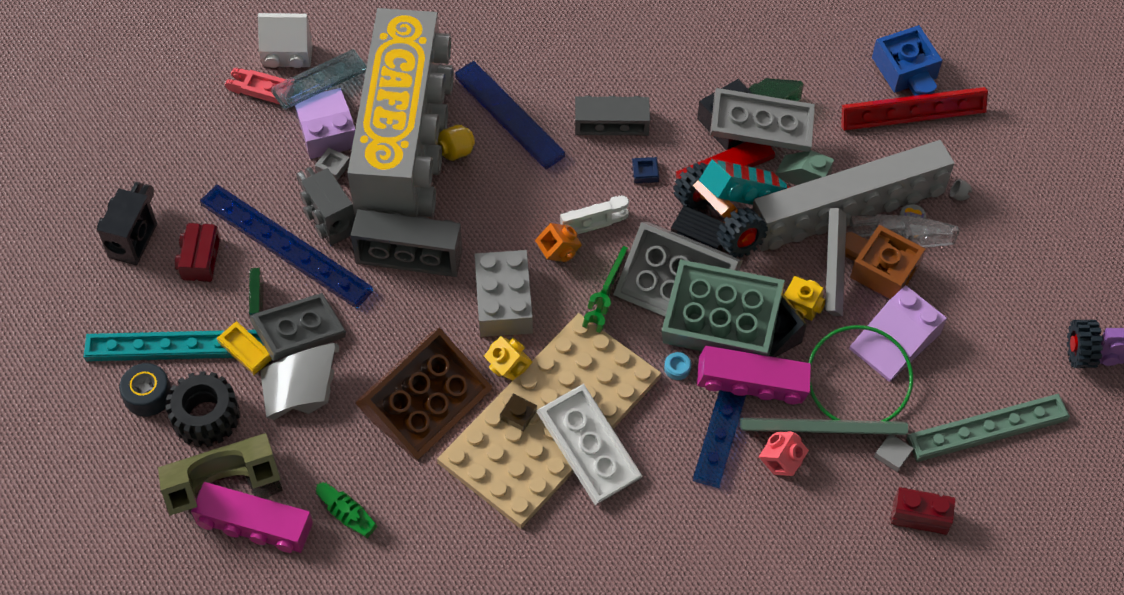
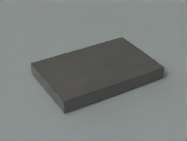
[250,293,346,361]

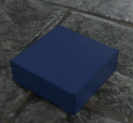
[632,157,659,184]

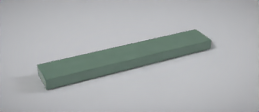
[906,393,1070,462]
[740,418,908,435]

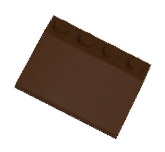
[355,327,493,461]

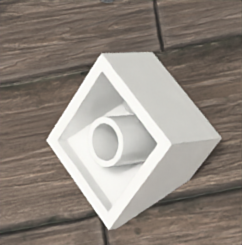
[258,13,313,68]

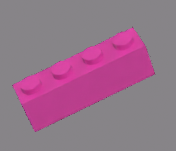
[697,346,811,404]
[191,482,313,553]

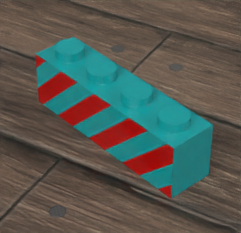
[698,159,790,205]

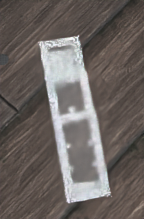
[848,214,959,248]

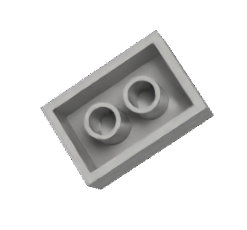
[474,250,533,337]

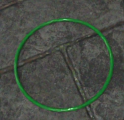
[808,325,913,421]

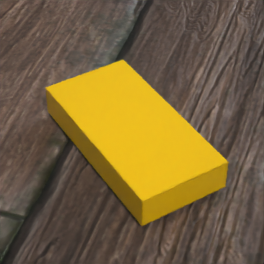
[217,321,272,375]

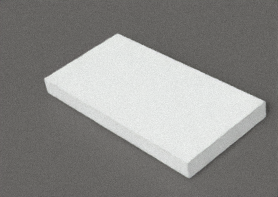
[537,384,643,506]

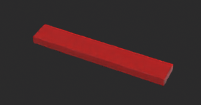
[841,87,988,131]

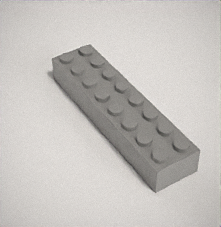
[752,140,955,252]

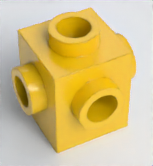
[784,276,826,321]
[484,336,533,381]

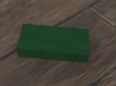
[249,268,264,316]

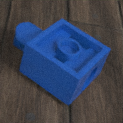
[872,25,943,96]

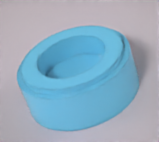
[664,352,691,380]

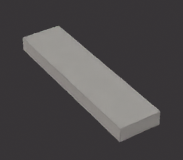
[825,208,846,316]

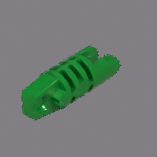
[315,482,378,538]

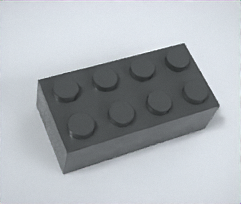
[351,209,463,277]

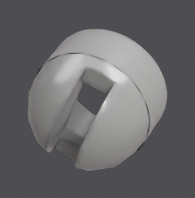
[950,179,972,201]

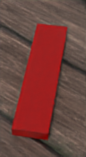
[676,142,775,179]

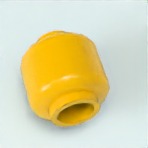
[437,124,475,161]

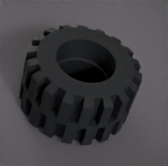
[166,371,240,447]

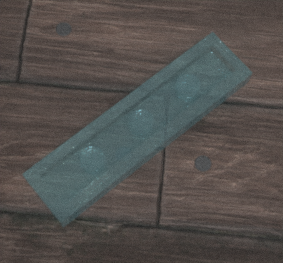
[271,49,367,110]

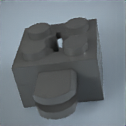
[296,167,355,246]

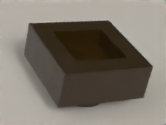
[500,393,537,432]

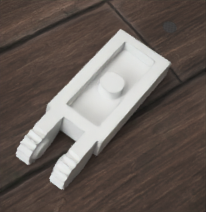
[560,195,629,234]

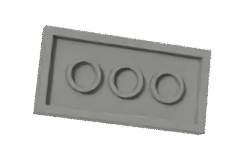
[710,88,815,152]

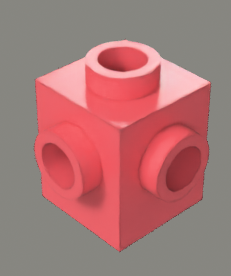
[759,431,809,476]

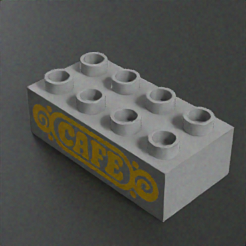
[348,8,454,217]

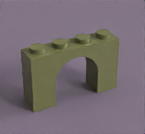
[158,433,281,516]

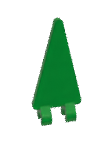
[582,246,628,333]

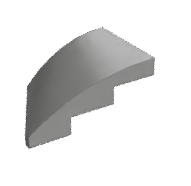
[260,343,339,420]

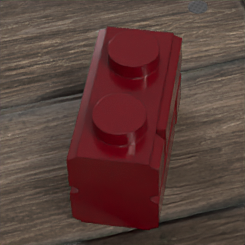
[175,223,221,282]
[891,487,955,535]

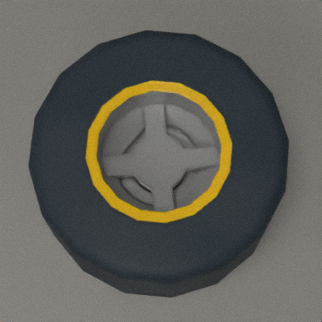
[119,363,172,417]

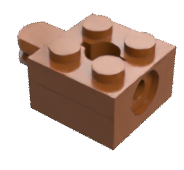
[845,225,925,299]

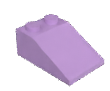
[293,88,355,159]
[849,285,947,382]

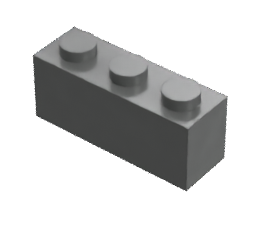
[575,96,650,136]

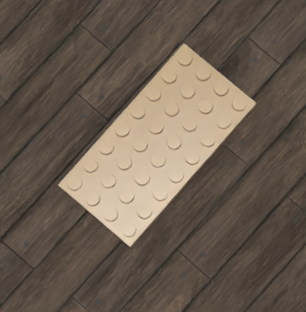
[437,313,661,529]

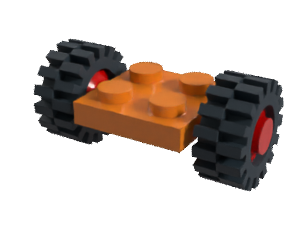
[673,163,768,258]

